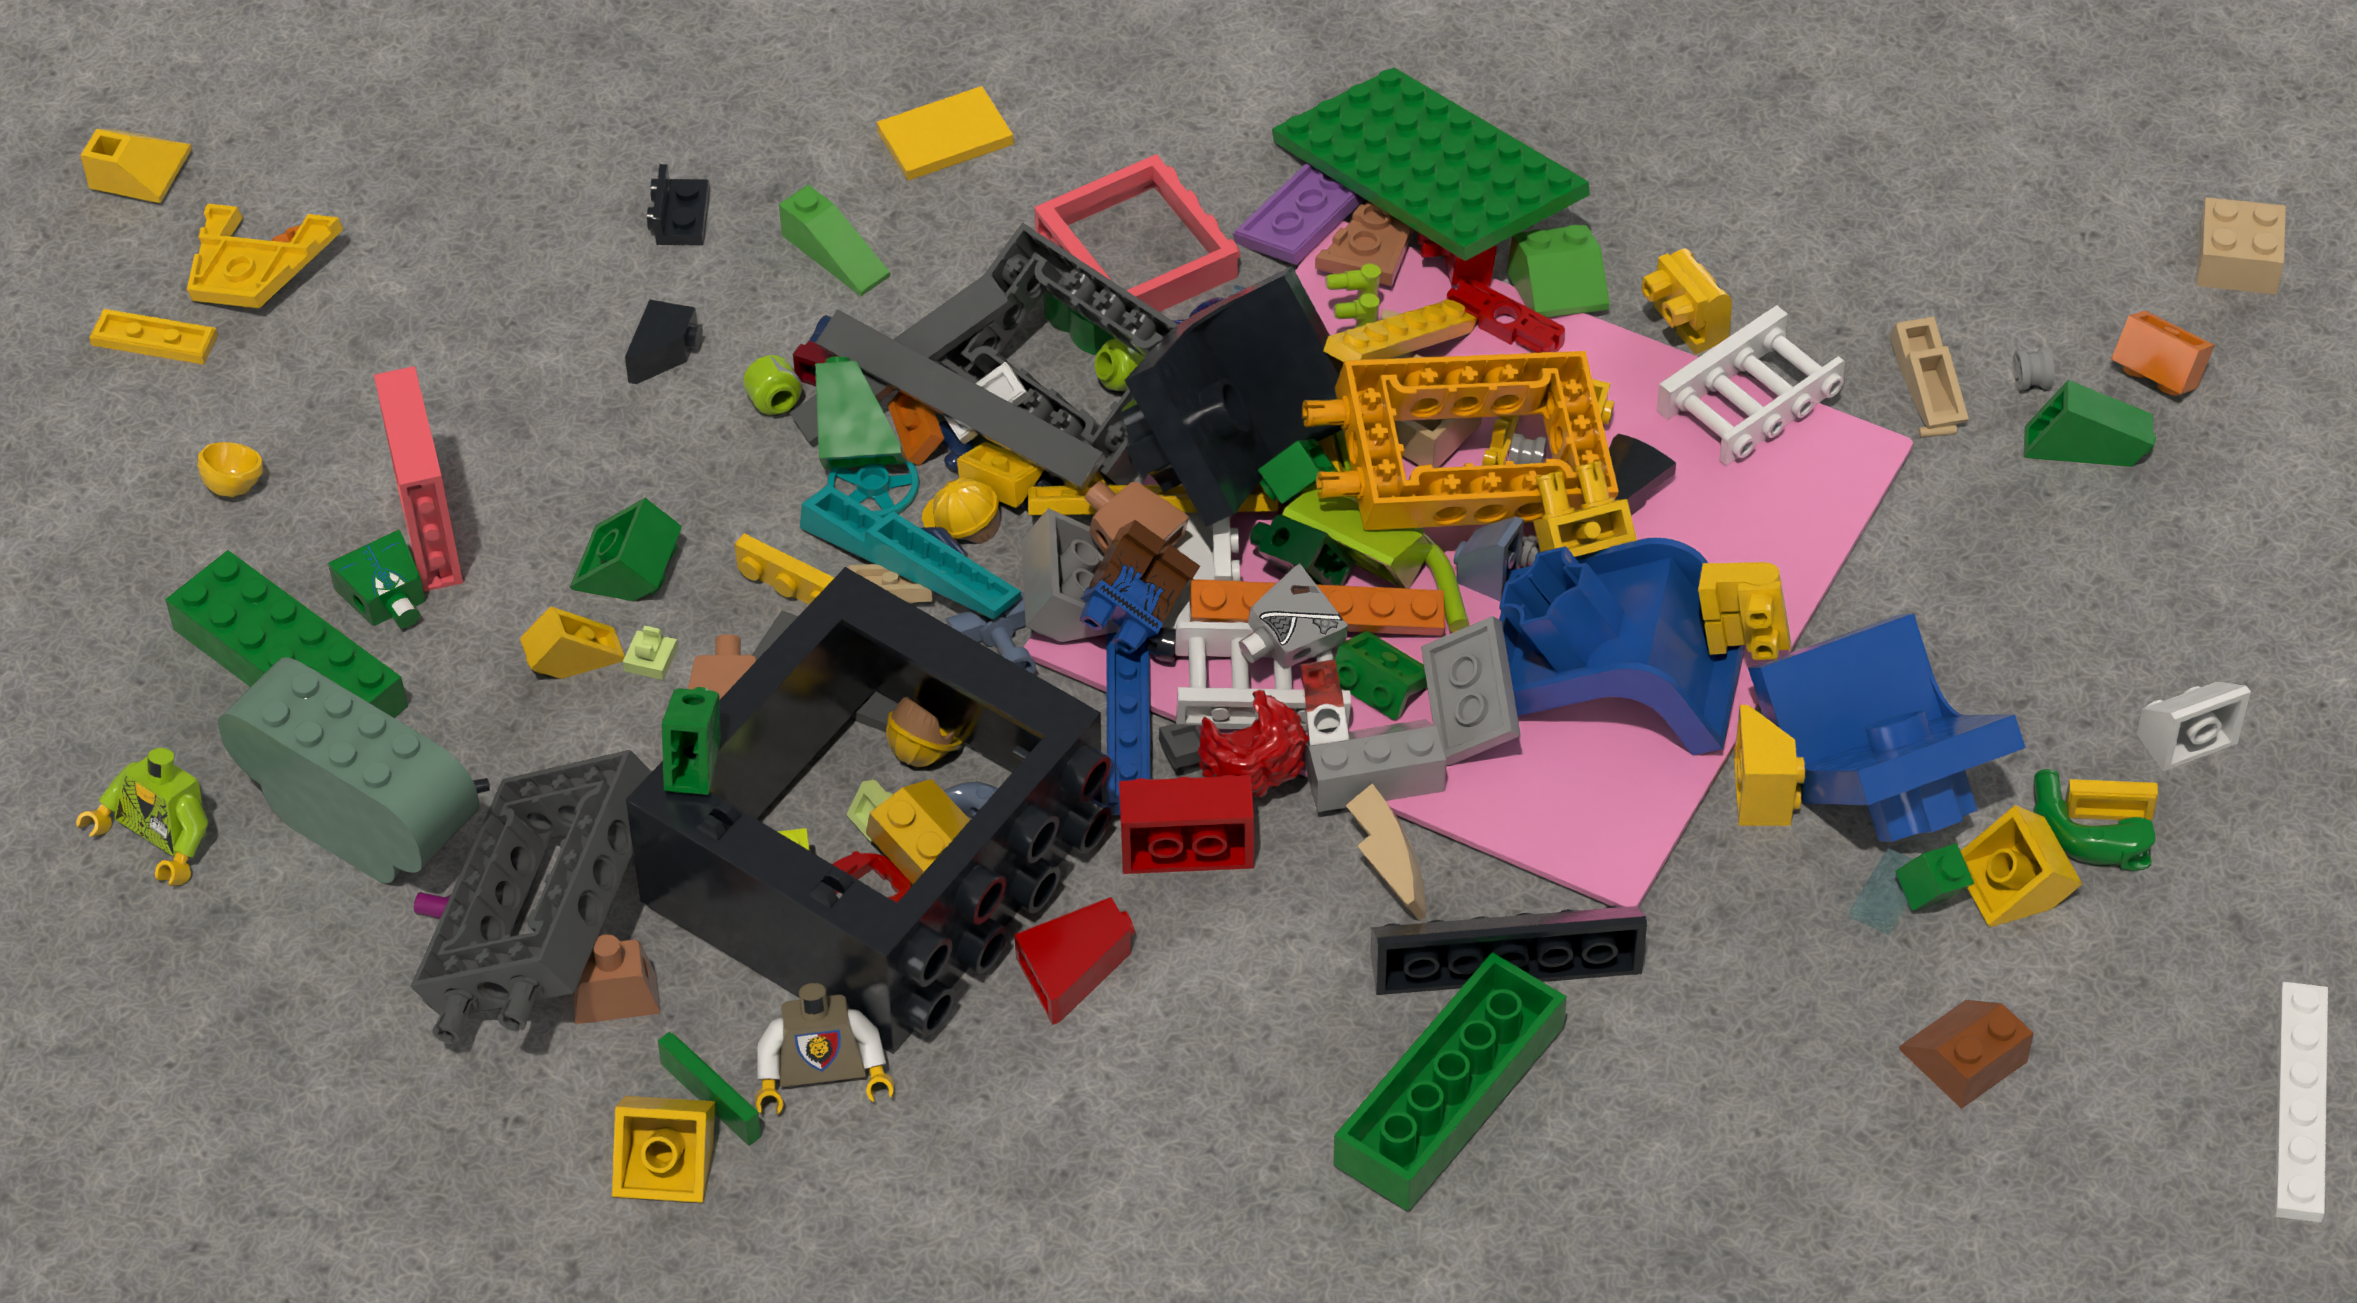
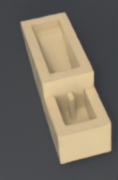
[1890,316,1969,429]
[1345,783,1426,921]

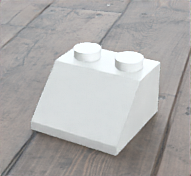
[2136,681,2251,771]

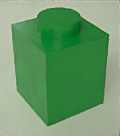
[1895,843,1974,911]

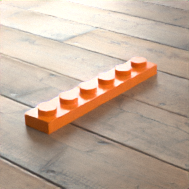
[1189,579,1445,636]

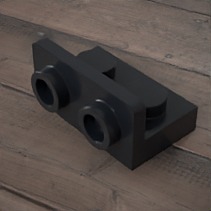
[647,164,710,245]

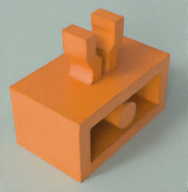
[2111,310,2215,395]

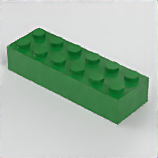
[165,550,408,718]
[1333,952,1567,1212]

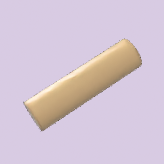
[1918,424,1957,438]

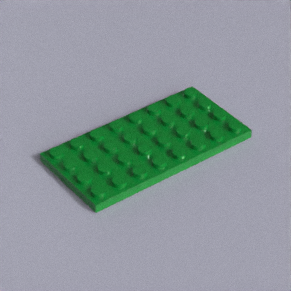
[1272,67,1590,261]

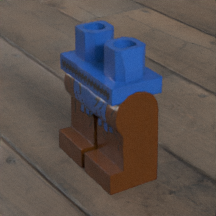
[1079,520,1200,654]

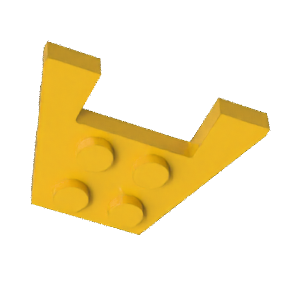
[186,203,343,308]

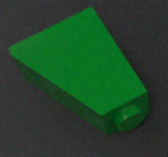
[815,356,906,469]
[2024,380,2156,467]

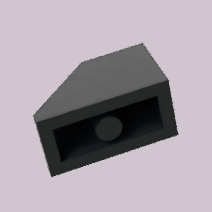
[625,299,703,384]

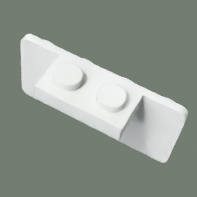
[1162,513,1240,629]

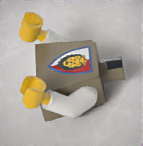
[754,983,895,1114]

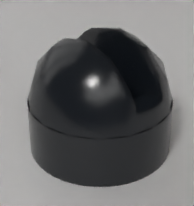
[1147,627,1176,663]

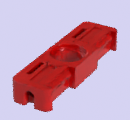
[1446,276,1565,353]

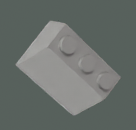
[1021,508,1120,642]
[1302,719,1446,812]

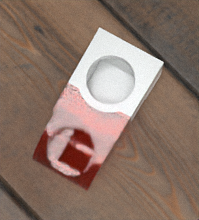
[1300,659,1349,746]

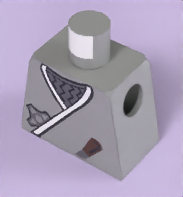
[1239,564,1348,668]

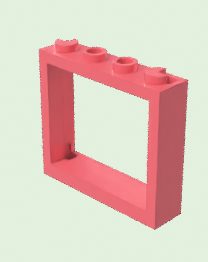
[1034,154,1240,312]
[374,366,463,592]

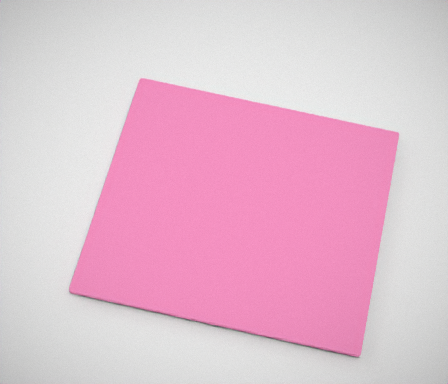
[1024,221,1913,907]

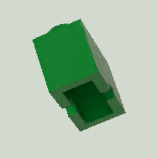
[1258,439,1338,504]

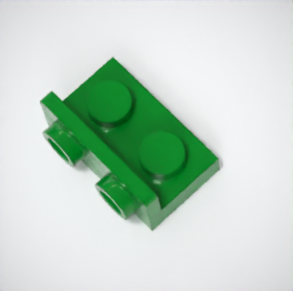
[1334,631,1427,720]

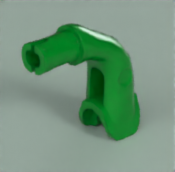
[2033,769,2156,871]

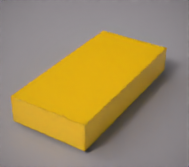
[2065,779,2158,820]

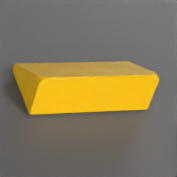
[957,441,1044,508]

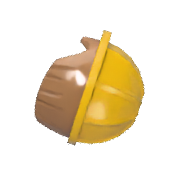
[921,476,1001,544]
[886,697,963,767]

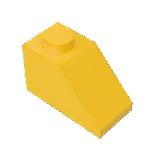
[520,606,625,679]

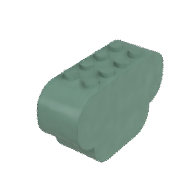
[218,657,479,883]

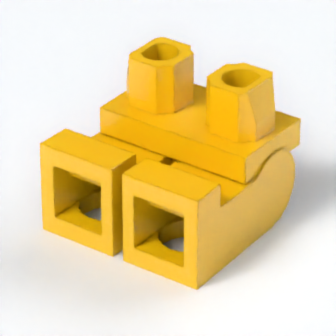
[1641,249,1732,355]
[1698,562,1791,660]

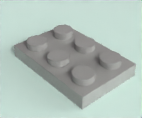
[1421,616,1521,766]

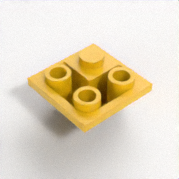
[80,129,192,203]

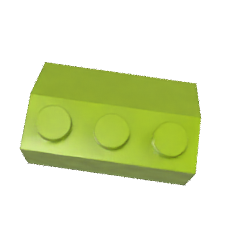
[1282,484,1432,589]

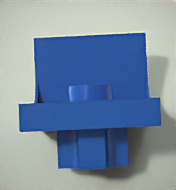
[1499,538,1744,755]
[1748,613,2026,842]

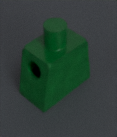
[1250,515,1355,586]

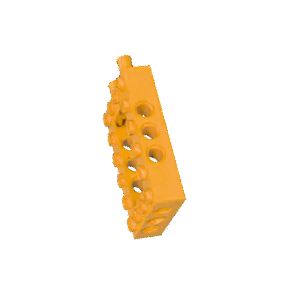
[1302,351,1619,530]

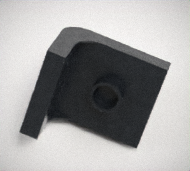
[1119,266,1344,527]

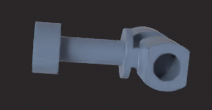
[946,592,1036,674]

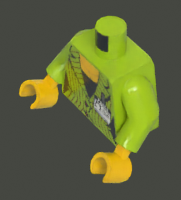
[76,748,208,886]

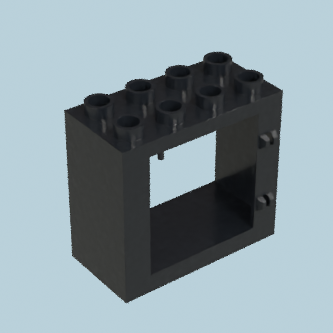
[626,567,1111,1054]

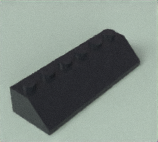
[1370,906,1647,995]

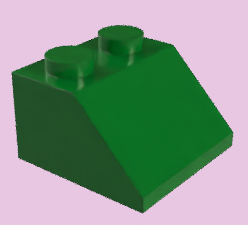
[570,498,682,601]

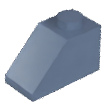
[1453,516,1524,602]

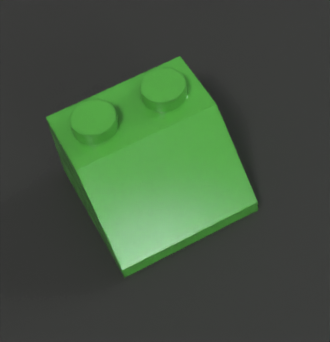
[1506,225,1610,317]

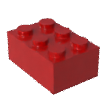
[1119,775,1254,874]

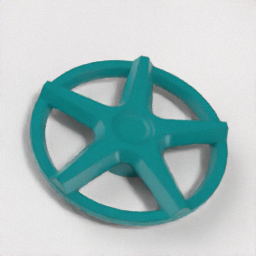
[827,456,919,518]

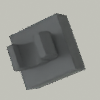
[1159,723,1200,775]

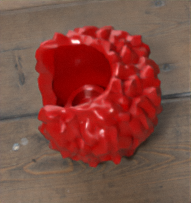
[1198,690,1309,798]

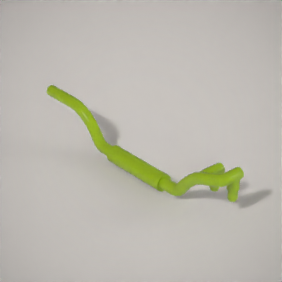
[1325,263,1469,632]

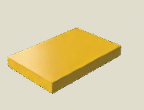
[876,86,1014,181]

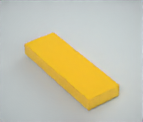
[89,309,218,365]

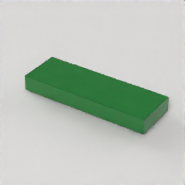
[657,1031,761,1146]

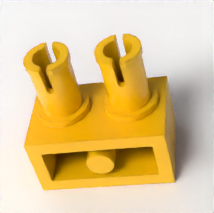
[1533,460,1637,557]

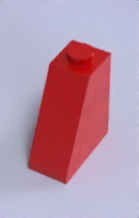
[1014,897,1135,1025]

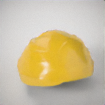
[197,442,263,498]

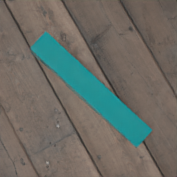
[800,484,1021,619]

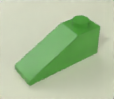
[779,184,890,296]

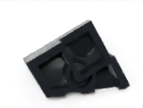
[1609,434,1676,516]

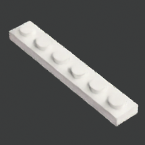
[2275,982,2328,1223]

